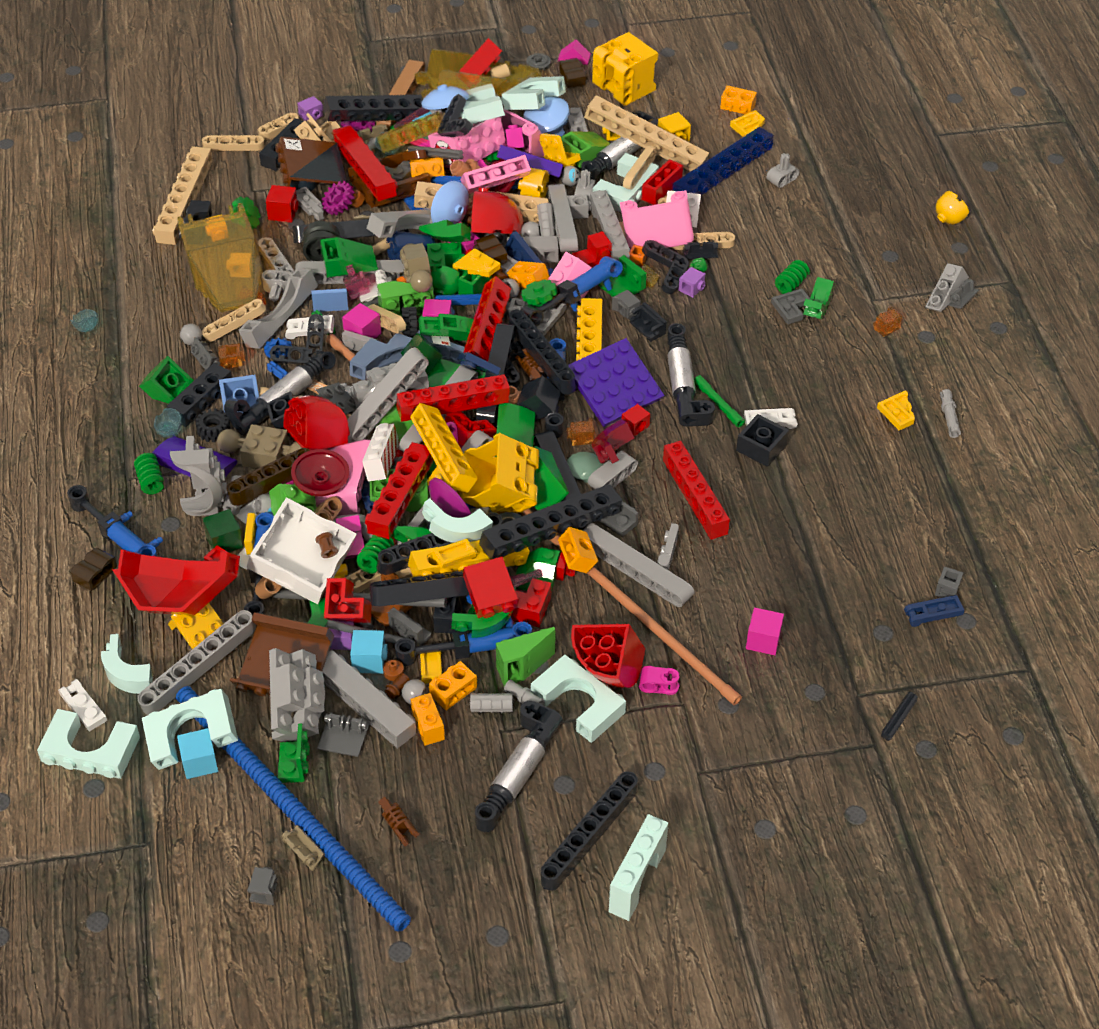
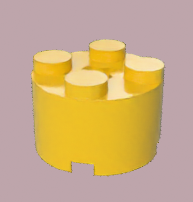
[518,168,549,198]

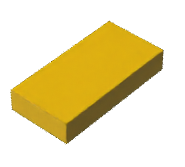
[244,513,256,555]
[432,538,477,569]
[420,651,442,683]

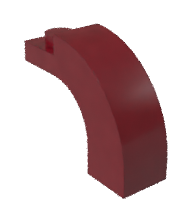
[592,419,634,464]

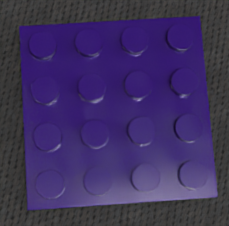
[568,338,664,427]

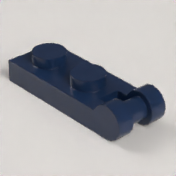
[904,595,964,627]

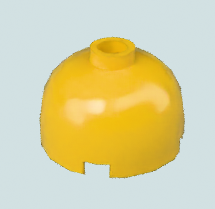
[936,191,969,225]

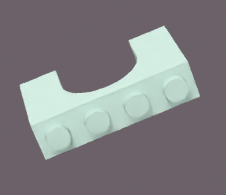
[501,76,566,110]
[460,83,505,124]
[593,153,659,212]
[531,655,626,743]
[142,689,238,770]
[37,709,140,779]
[609,814,668,921]

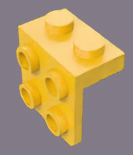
[540,133,581,167]
[168,603,224,649]

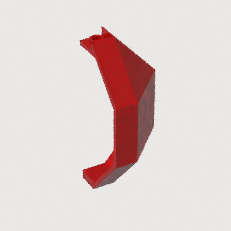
[112,550,240,615]

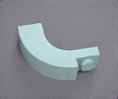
[422,499,493,543]
[101,634,153,694]

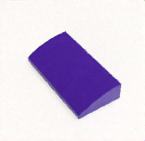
[497,145,563,177]
[152,436,238,478]

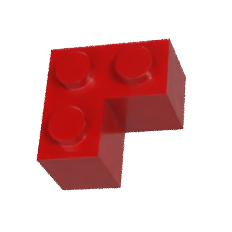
[572,231,612,268]
[445,412,497,448]
[324,578,372,623]
[511,578,551,628]

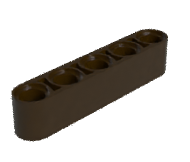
[227,448,310,506]

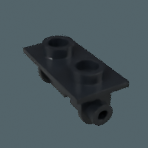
[683,241,718,260]

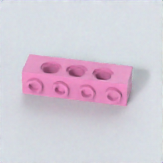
[460,155,531,194]

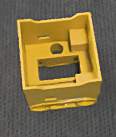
[592,32,658,106]
[461,433,539,514]

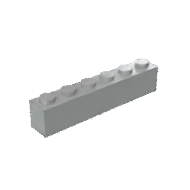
[322,650,416,749]

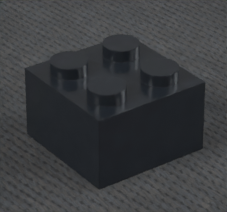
[736,414,789,467]

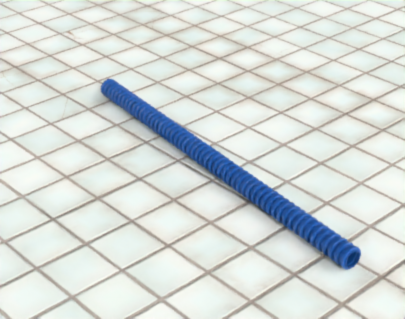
[176,686,411,932]

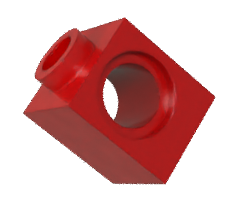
[621,404,650,436]

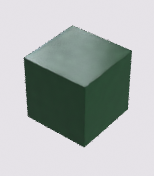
[401,332,443,375]
[202,509,243,552]

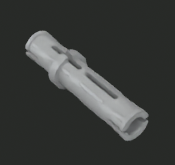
[940,389,961,438]

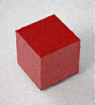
[265,185,298,223]

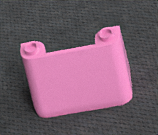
[500,108,544,158]
[620,190,694,250]
[315,439,371,515]

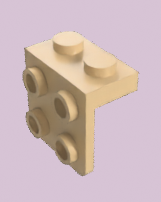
[306,113,341,142]

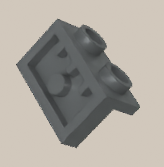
[600,501,638,537]
[388,607,431,646]

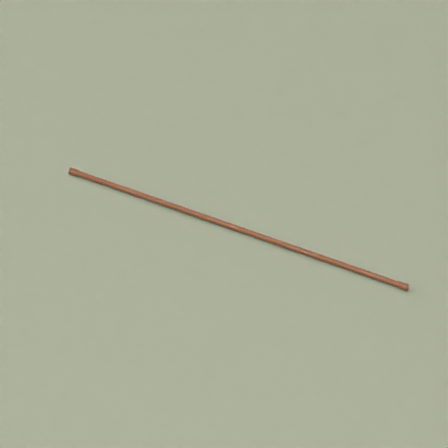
[326,334,742,705]

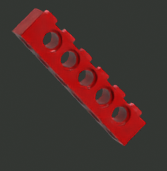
[463,276,511,370]
[396,374,510,422]
[663,441,730,540]
[365,442,434,539]

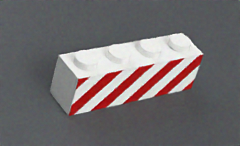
[362,423,400,481]

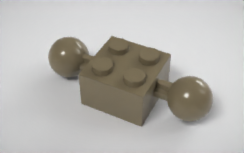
[400,243,433,292]
[217,424,302,469]

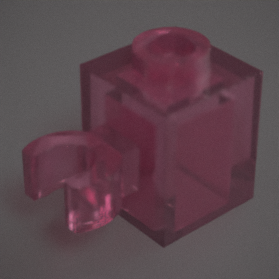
[343,264,371,300]

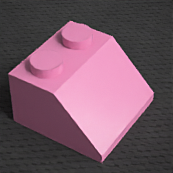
[548,252,591,302]

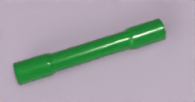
[694,375,745,428]

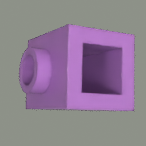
[298,96,323,121]
[679,267,706,298]
[329,621,354,650]

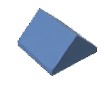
[311,288,348,312]
[219,375,259,413]

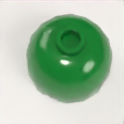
[431,266,460,295]

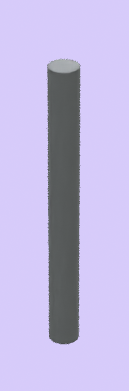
[326,620,404,644]

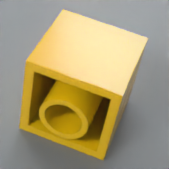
[658,112,691,143]

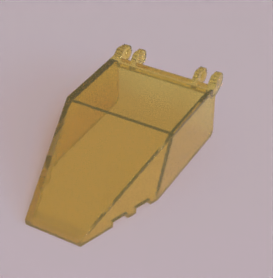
[414,49,543,99]
[177,203,263,312]

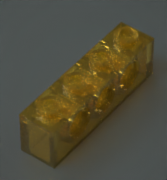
[377,111,442,153]

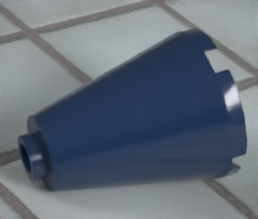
[386,231,435,260]

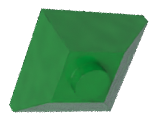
[139,356,194,404]
[513,547,560,592]

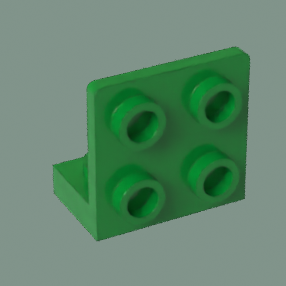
[598,255,647,297]
[278,723,310,783]

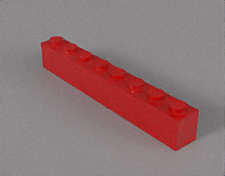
[332,125,398,201]

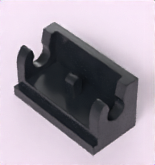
[629,302,667,342]

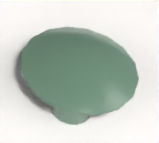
[567,452,603,483]

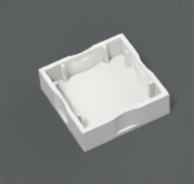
[246,497,357,604]

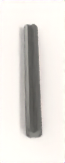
[407,146,464,160]

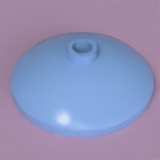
[421,84,469,110]
[523,96,570,133]
[431,181,469,224]

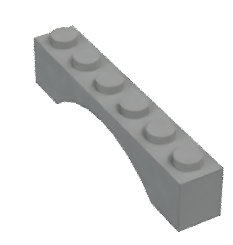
[590,190,630,261]
[367,209,433,238]
[238,268,318,349]

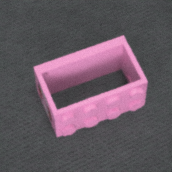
[428,117,507,168]

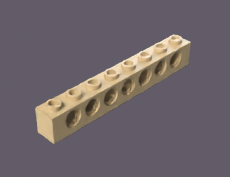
[584,95,709,175]
[153,146,213,245]
[414,181,548,224]

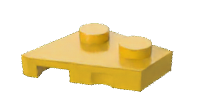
[452,248,500,277]
[877,390,915,431]

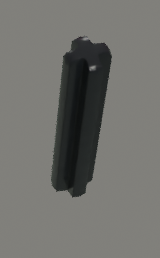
[881,692,918,741]

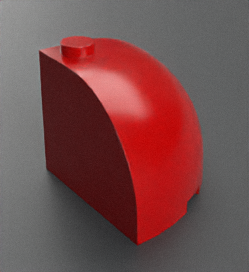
[471,188,524,234]
[283,395,350,450]
[571,624,646,688]

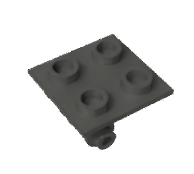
[316,382,356,415]
[317,712,370,757]

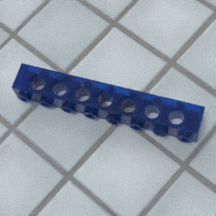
[672,126,774,195]

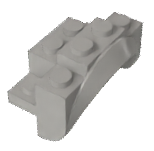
[350,363,429,409]
[170,436,227,516]
[269,648,325,741]

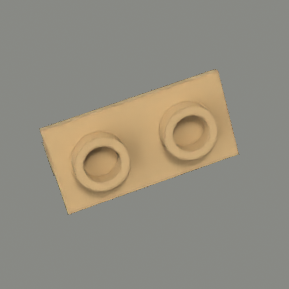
[294,120,321,141]

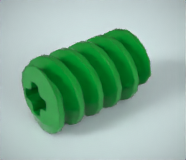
[775,260,810,294]
[134,453,164,495]
[357,535,394,574]

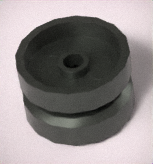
[303,221,340,261]

